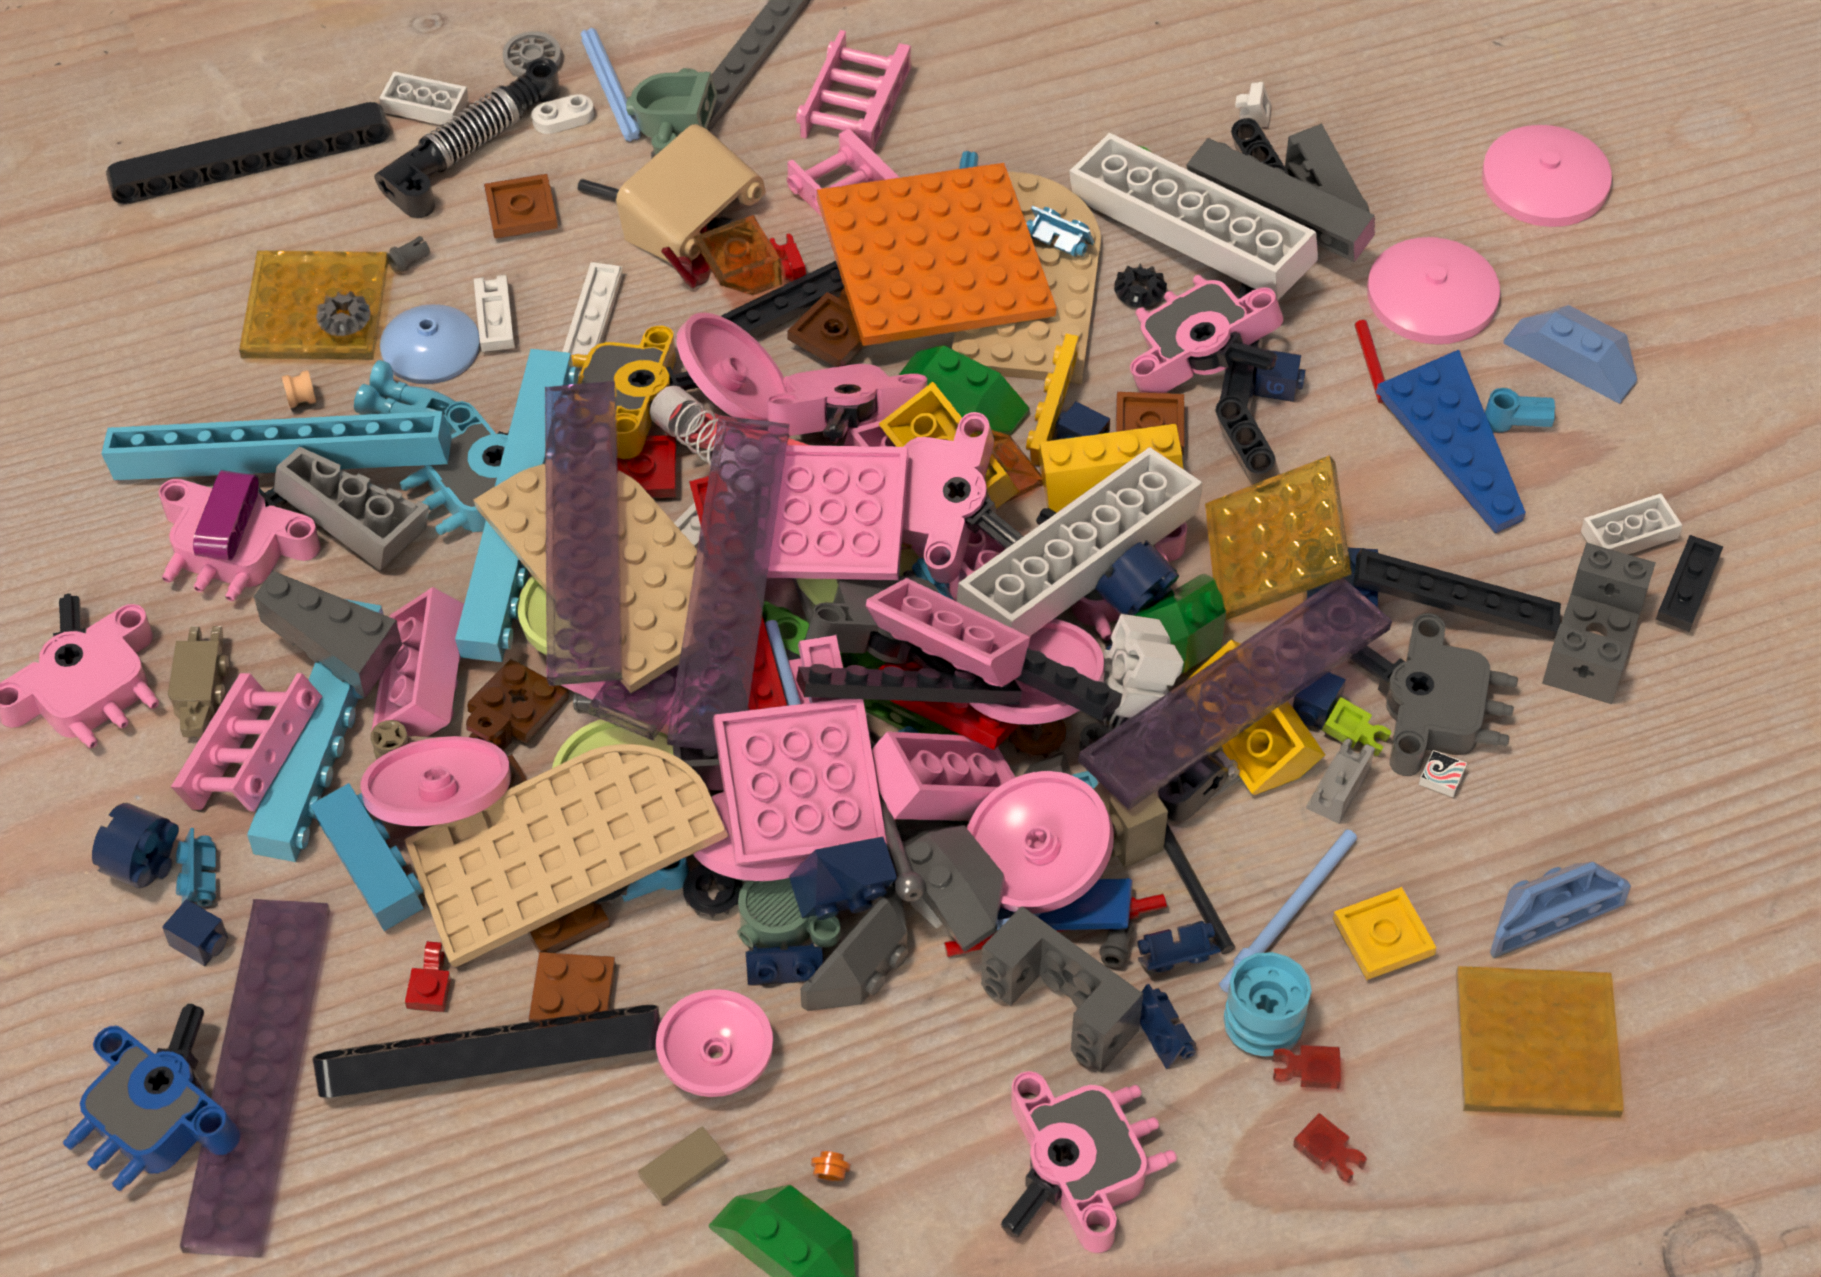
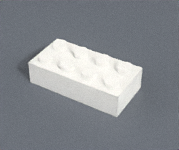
[379,71,469,126]
[1581,493,1682,555]

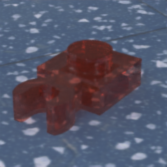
[1272,1045,1341,1089]
[1293,1113,1367,1183]

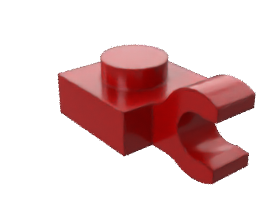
[769,233,806,282]
[405,941,451,1012]

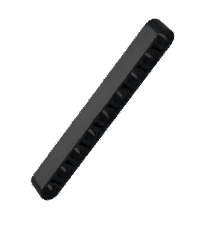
[106,102,390,204]
[312,1005,661,1098]

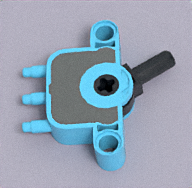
[400,401,509,535]

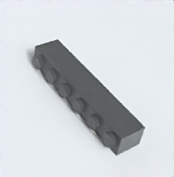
[1187,138,1375,262]

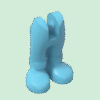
[354,360,456,417]

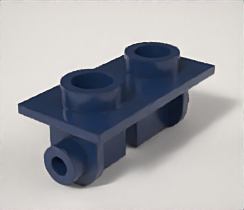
[1137,921,1221,973]
[745,943,823,985]
[1140,984,1196,1069]

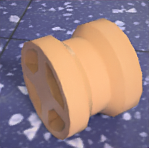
[282,370,316,409]

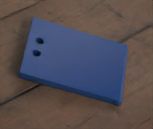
[1037,878,1133,930]

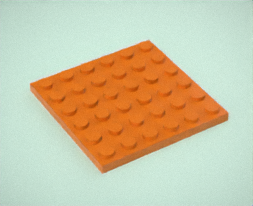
[816,163,1057,346]

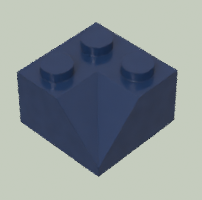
[789,836,897,920]

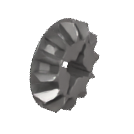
[316,291,370,336]

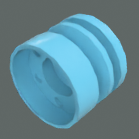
[1223,952,1312,1057]

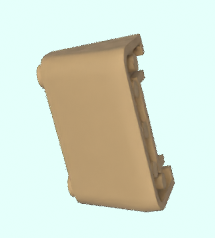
[616,124,766,262]

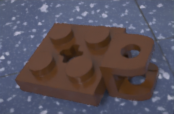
[787,288,864,367]
[466,659,569,751]

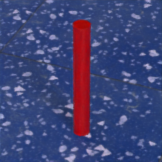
[1354,320,1385,403]

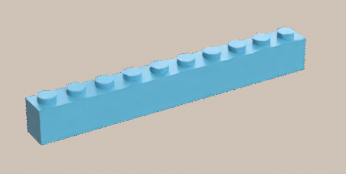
[455,349,578,662]
[101,411,452,480]

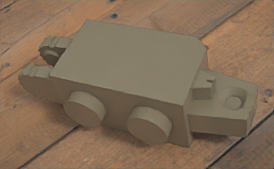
[168,626,229,738]

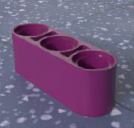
[193,470,259,561]

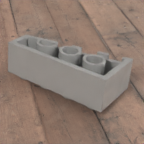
[274,447,429,571]

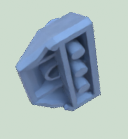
[1503,305,1637,404]
[1490,862,1631,958]

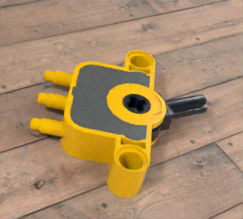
[570,325,699,459]

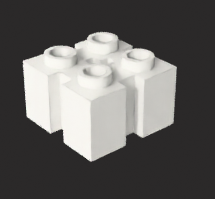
[1103,614,1184,721]

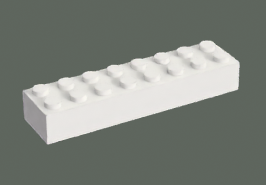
[1069,133,1318,300]
[957,447,1203,636]

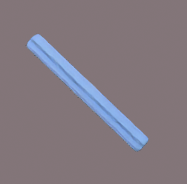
[581,28,641,142]

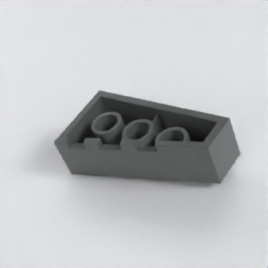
[253,571,402,698]

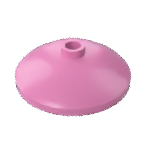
[656,989,773,1097]

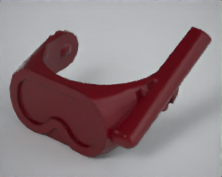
[661,225,716,289]

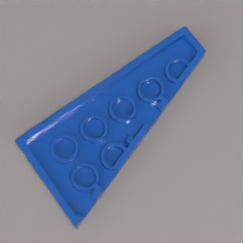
[1376,349,1526,533]

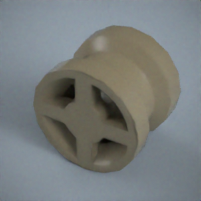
[371,720,409,759]

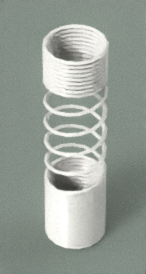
[650,386,765,502]

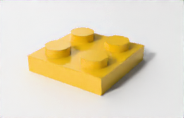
[1333,887,1437,980]

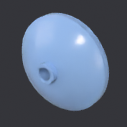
[380,304,480,384]

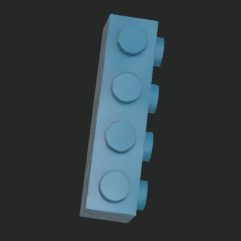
[310,783,424,931]

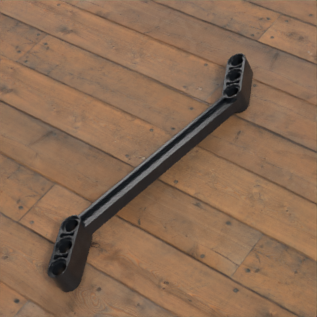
[1215,118,1288,490]

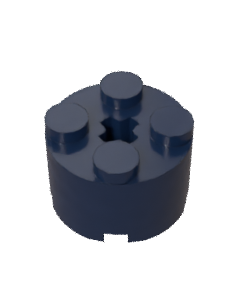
[1095,540,1180,616]
[92,803,179,888]

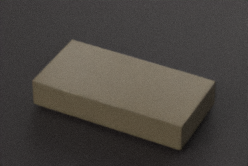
[638,1126,726,1205]

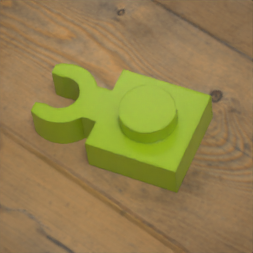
[1322,697,1392,756]

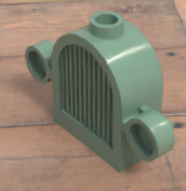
[626,68,718,155]
[737,878,841,950]

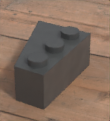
[1285,124,1370,212]

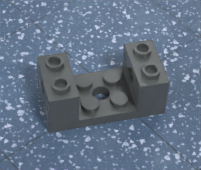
[1542,542,1656,704]
[981,906,1143,1073]

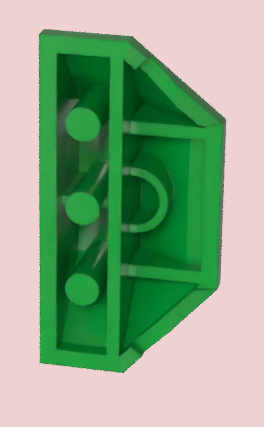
[899,345,1030,436]
[1133,574,1226,673]
[709,1184,856,1277]

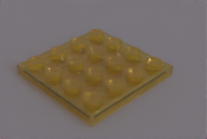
[239,250,388,360]
[1205,455,1351,621]
[1456,966,1624,1118]

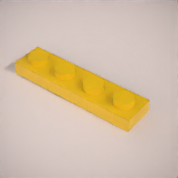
[1026,333,1079,466]

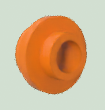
[811,1151,851,1181]

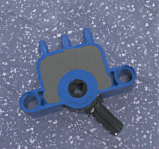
[63,1003,241,1191]

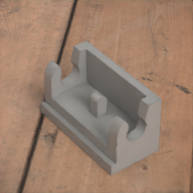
[1306,739,1375,824]

